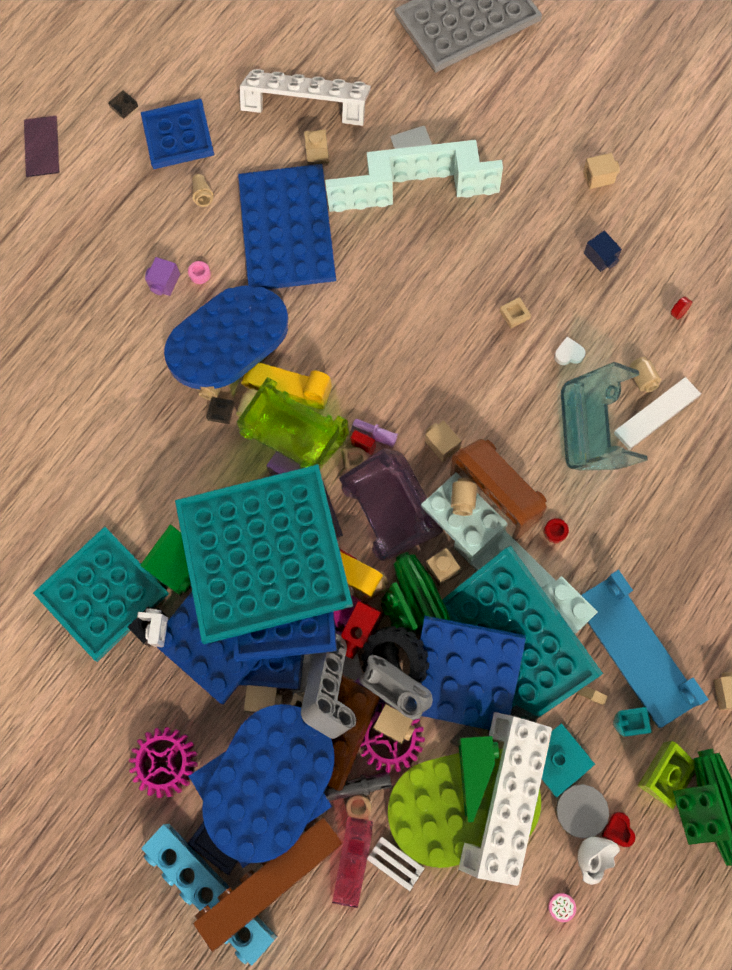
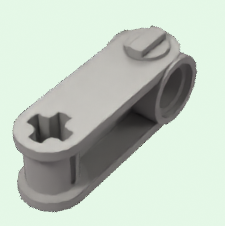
[359,655,433,720]

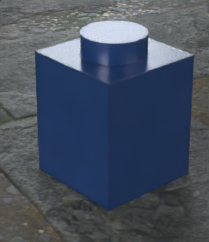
[584,230,622,272]

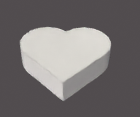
[555,337,585,365]

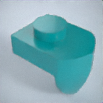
[613,707,652,737]

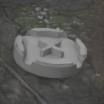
[556,784,609,839]

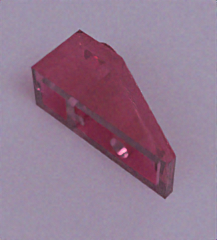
[332,817,373,908]

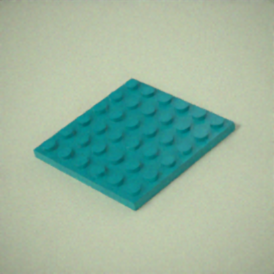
[175,464,353,644]

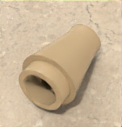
[192,174,214,207]

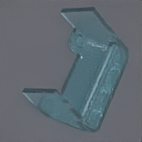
[561,362,648,471]

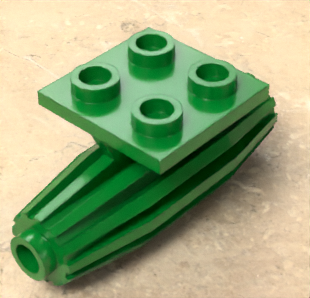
[381,552,451,634]
[673,748,732,866]

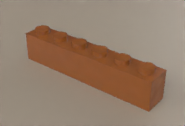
[193,817,343,953]

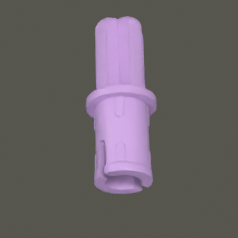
[351,419,398,448]

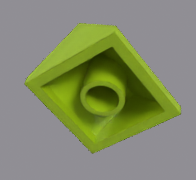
[638,741,695,809]

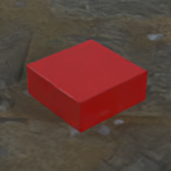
[350,430,376,455]

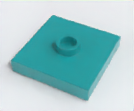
[541,723,596,797]

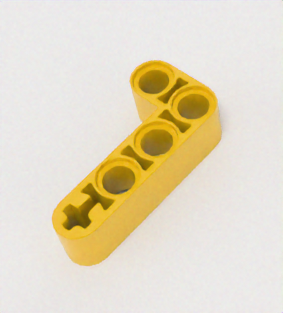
[241,363,332,409]
[340,552,383,597]

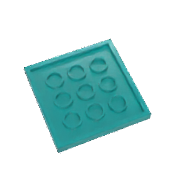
[33,527,170,662]

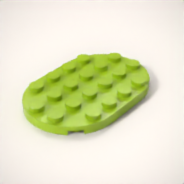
[388,749,541,868]

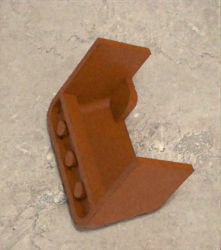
[450,439,547,541]

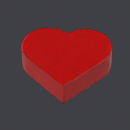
[601,812,636,847]

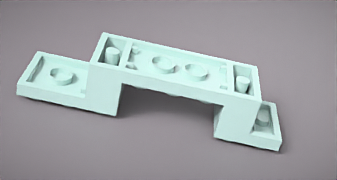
[325,140,503,212]
[421,473,598,634]

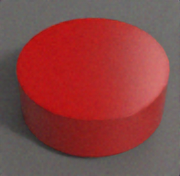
[671,296,692,320]
[544,518,569,543]

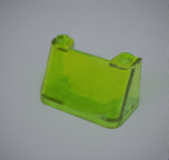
[237,377,349,470]

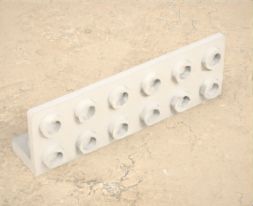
[240,69,371,126]
[458,712,552,886]

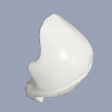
[578,837,620,885]

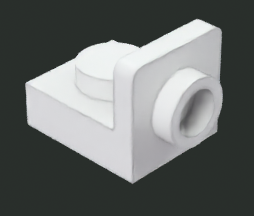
[137,609,168,647]

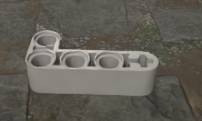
[301,634,356,739]

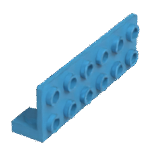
[581,570,709,728]

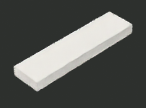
[614,377,701,450]

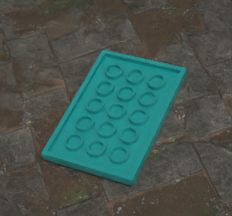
[442,546,603,720]

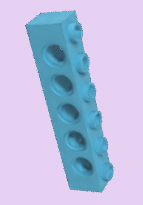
[141,824,277,966]

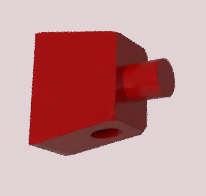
[341,601,385,659]

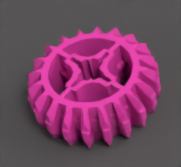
[360,703,425,773]
[129,727,198,798]

